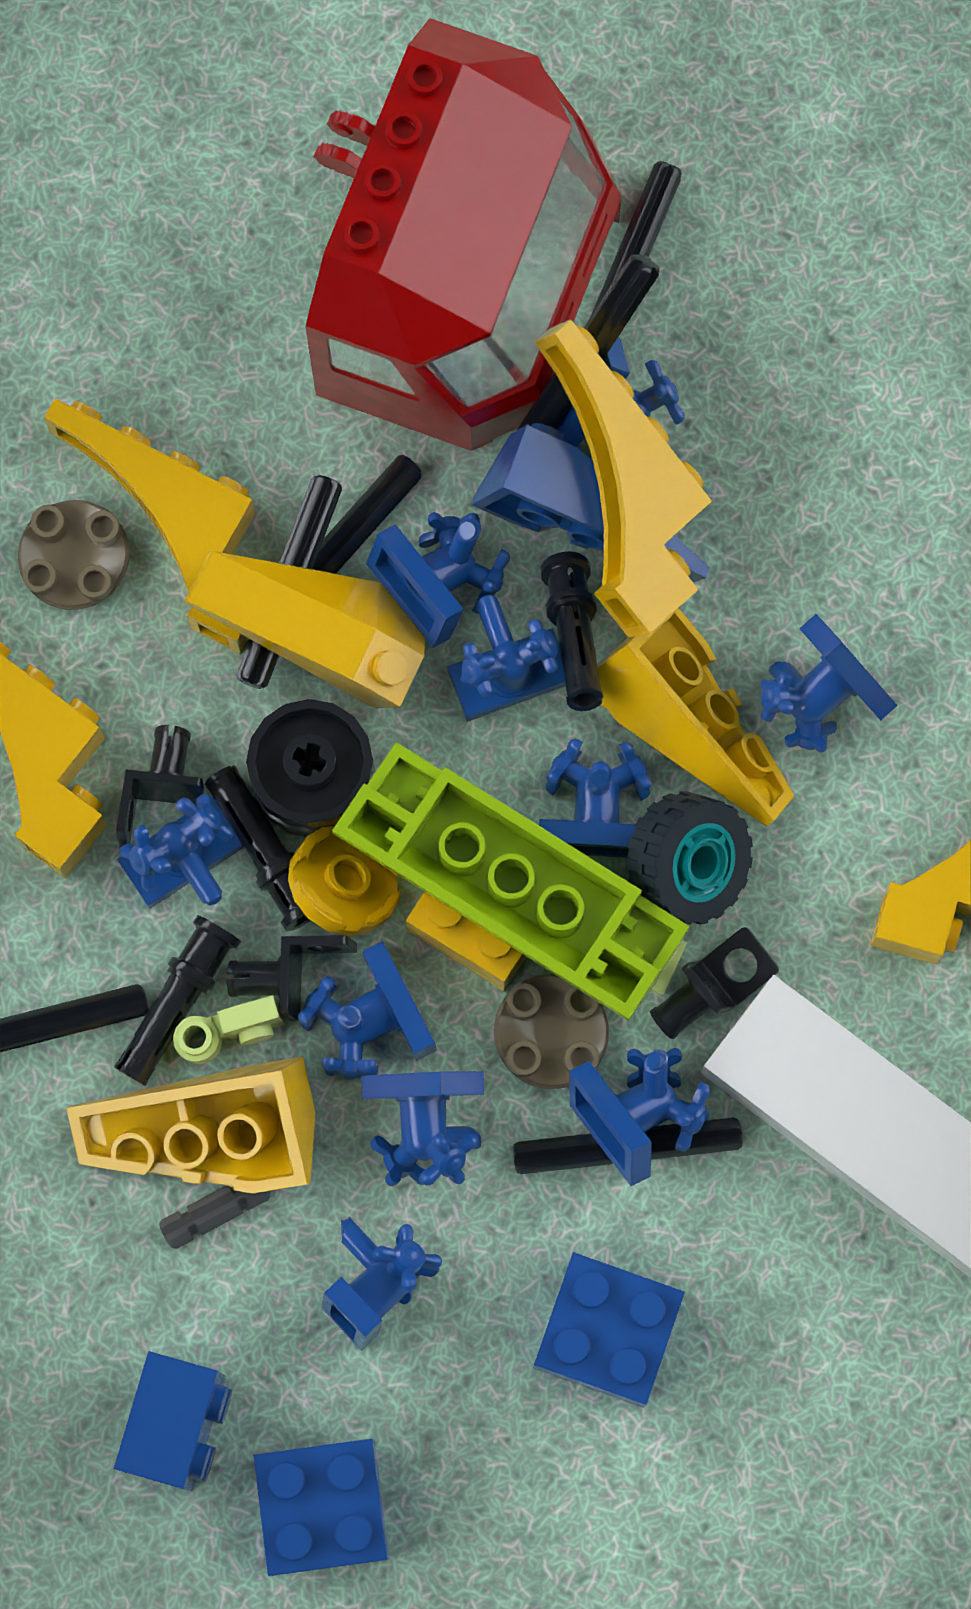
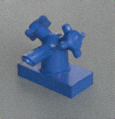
[447,595,566,722]
[760,614,898,753]

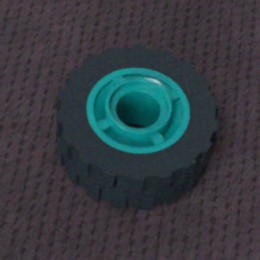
[625,791,753,925]

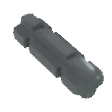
[159,1186,270,1249]

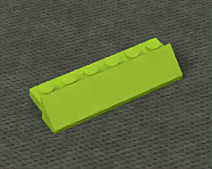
[332,742,690,1021]

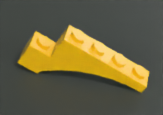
[535,320,712,637]
[44,398,256,654]
[0,641,108,879]
[870,840,971,965]

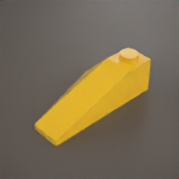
[184,551,425,709]
[597,608,794,826]
[66,1056,316,1194]

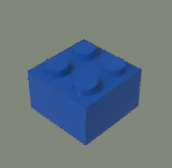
[533,1252,685,1408]
[114,1351,233,1491]
[253,1439,390,1576]

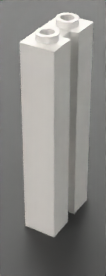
[701,974,971,1278]

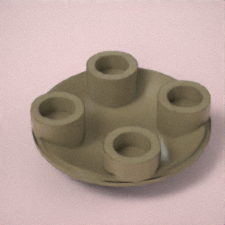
[18,500,129,610]
[494,974,609,1089]

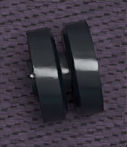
[246,699,375,837]

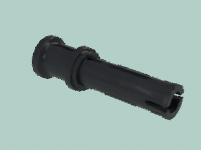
[540,551,603,711]
[204,765,311,931]
[114,915,241,1086]

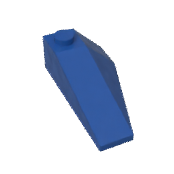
[471,423,710,583]

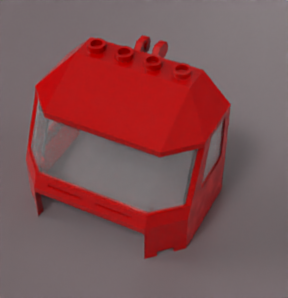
[305,18,622,451]

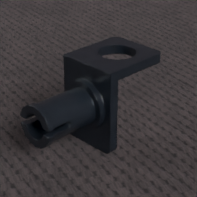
[116,725,205,848]
[650,927,779,1039]
[226,935,357,1021]

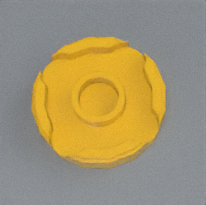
[288,826,401,936]

